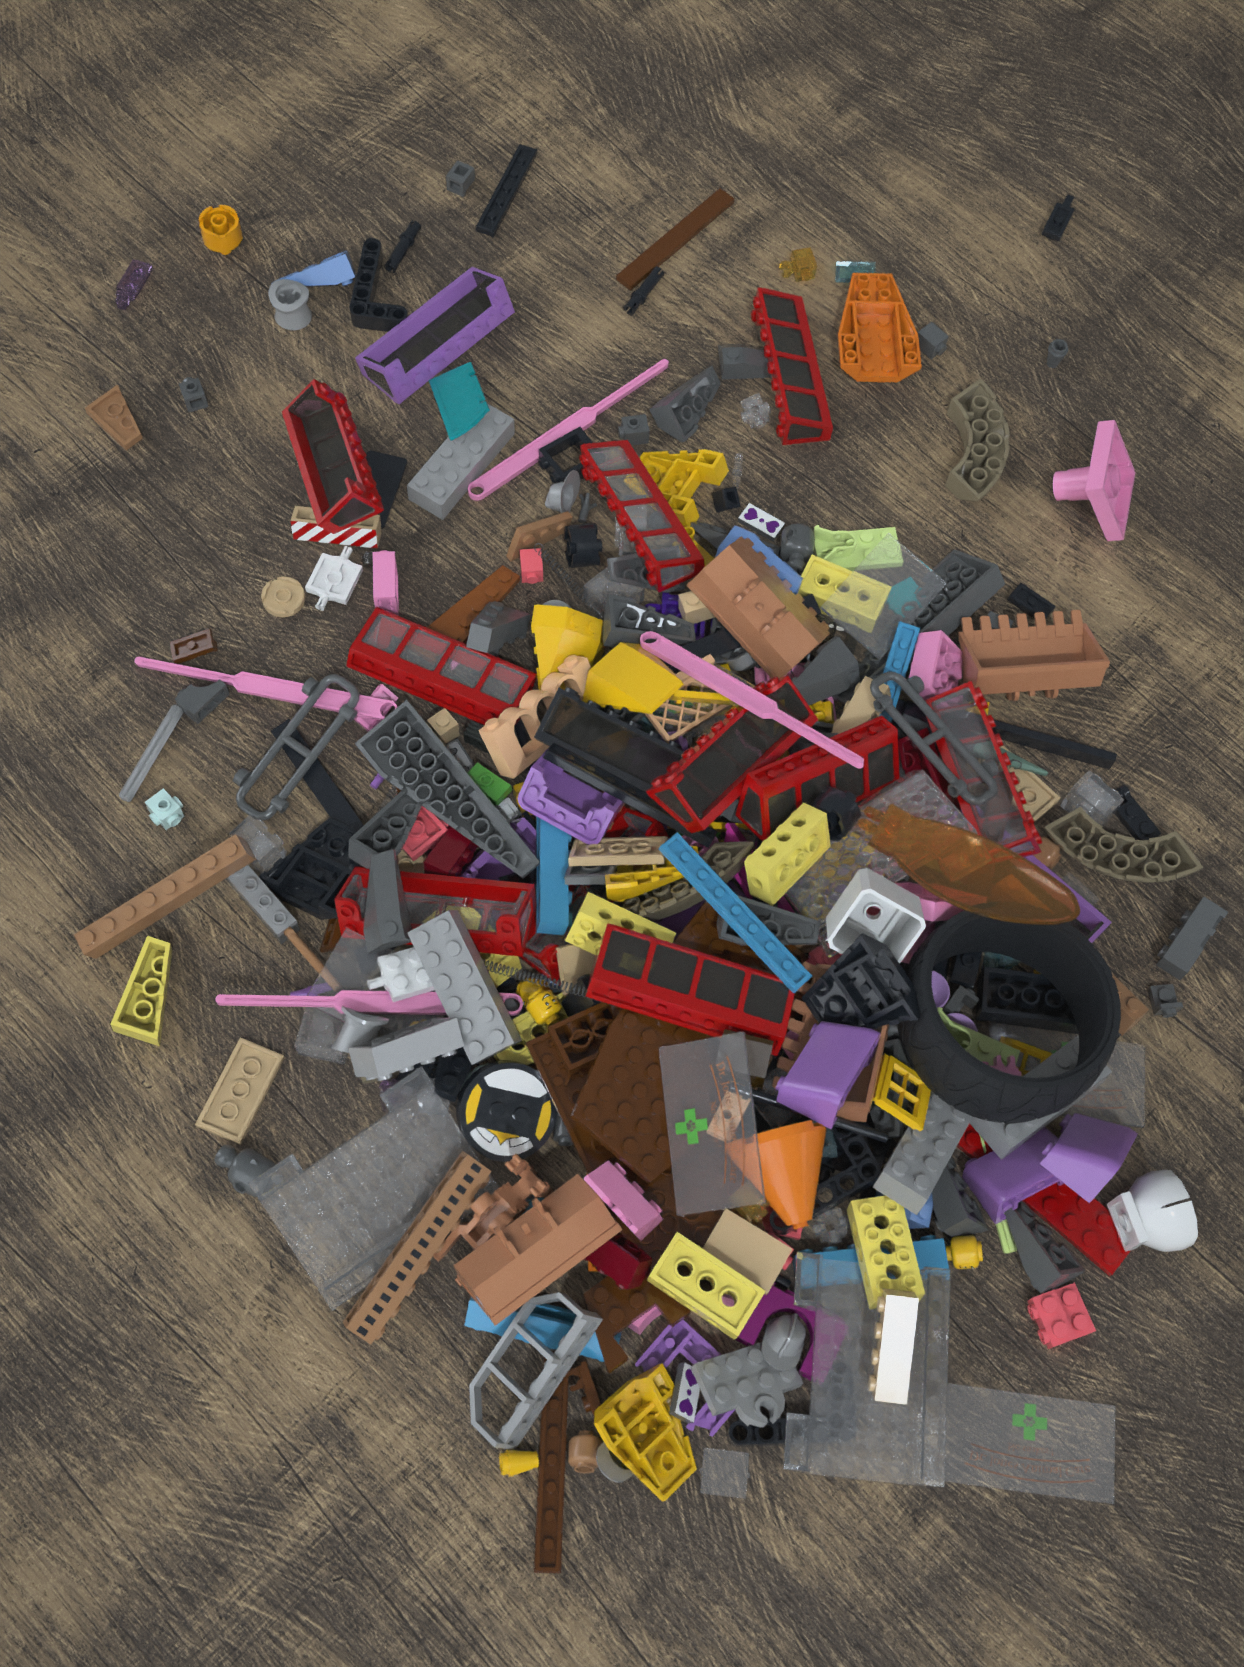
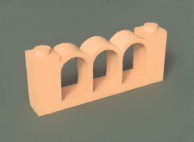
[478,655,591,778]

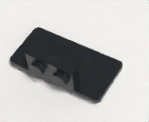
[345,451,407,529]

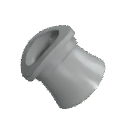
[269,279,312,330]
[331,1006,389,1053]

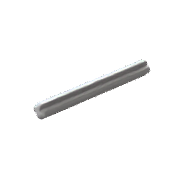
[119,705,183,802]

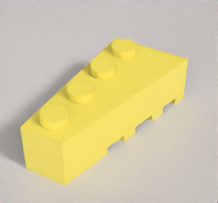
[110,936,172,1046]

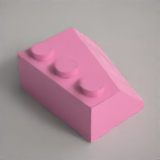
[909,630,962,706]
[583,1161,663,1241]

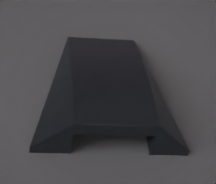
[259,817,359,920]
[802,933,920,1029]

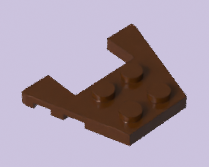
[583,1276,691,1374]

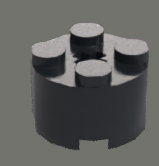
[563,523,602,568]
[810,785,861,841]

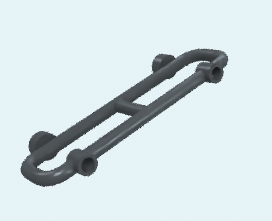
[870,671,998,806]
[233,674,360,821]

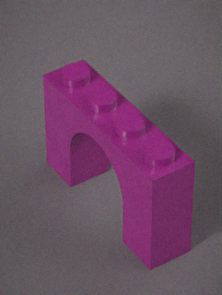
[729,1283,849,1386]

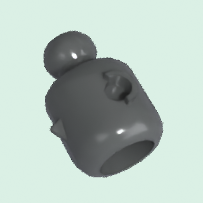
[780,523,815,575]
[214,1144,277,1197]

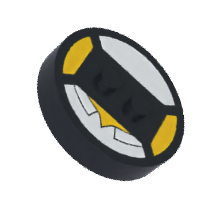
[456,1060,557,1162]

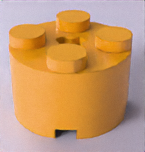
[199,205,243,255]

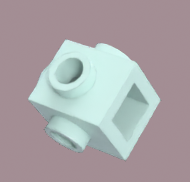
[145,788,185,830]

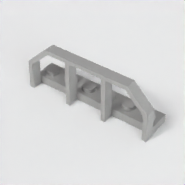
[469,1292,603,1450]

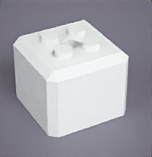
[826,868,926,964]

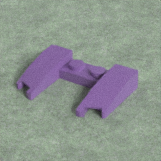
[635,1320,735,1437]

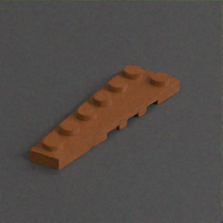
[407,565,520,671]

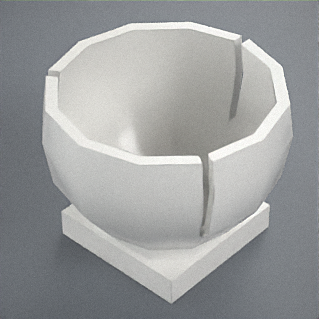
[1107,1170,1198,1252]

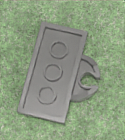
[691,1342,803,1427]

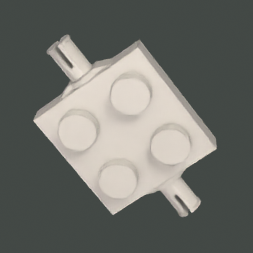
[305,546,363,611]
[367,947,435,1002]

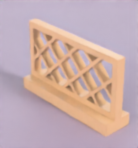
[644,654,732,744]

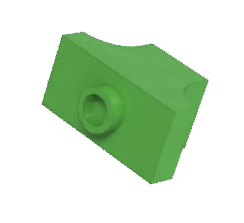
[468,762,512,806]

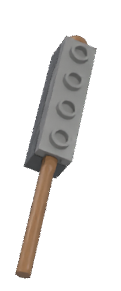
[225,865,343,993]

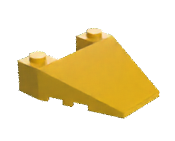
[623,449,729,527]

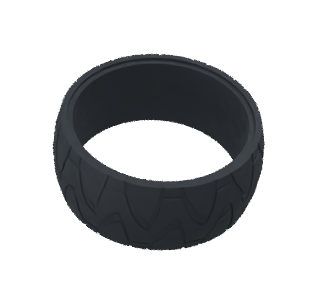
[897,903,1121,1123]

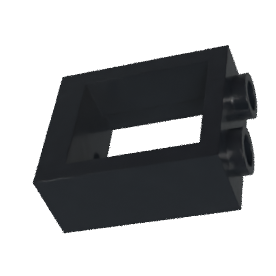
[538,427,604,484]

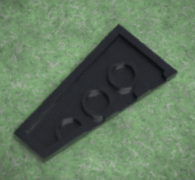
[432,1015,475,1103]

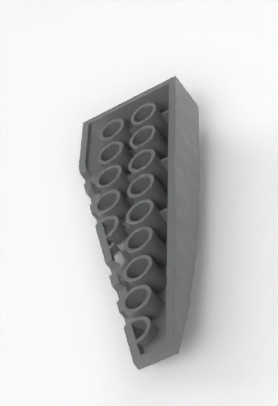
[832,549,1005,705]
[355,700,540,878]

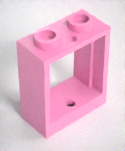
[373,550,399,616]

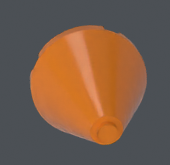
[726,1120,827,1230]

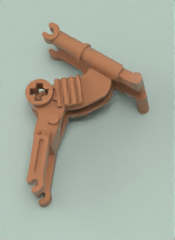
[433,1154,554,1287]

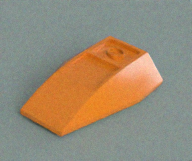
[838,273,922,382]

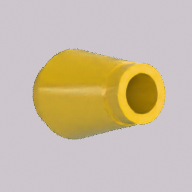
[499,1450,539,1477]

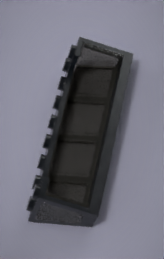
[534,687,726,816]

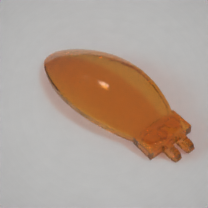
[858,803,1080,925]

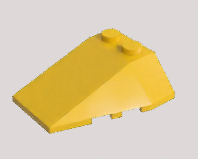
[531,604,605,707]
[605,846,699,902]
[594,1363,697,1501]

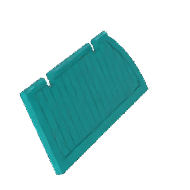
[429,362,490,441]

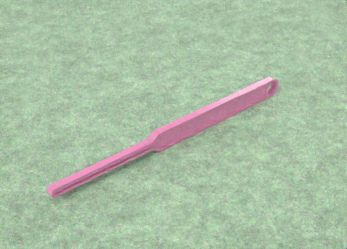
[468,359,668,501]
[640,631,864,769]
[135,657,397,721]
[216,990,523,1016]

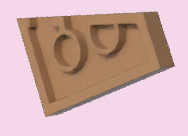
[85,385,143,451]
[506,511,573,562]

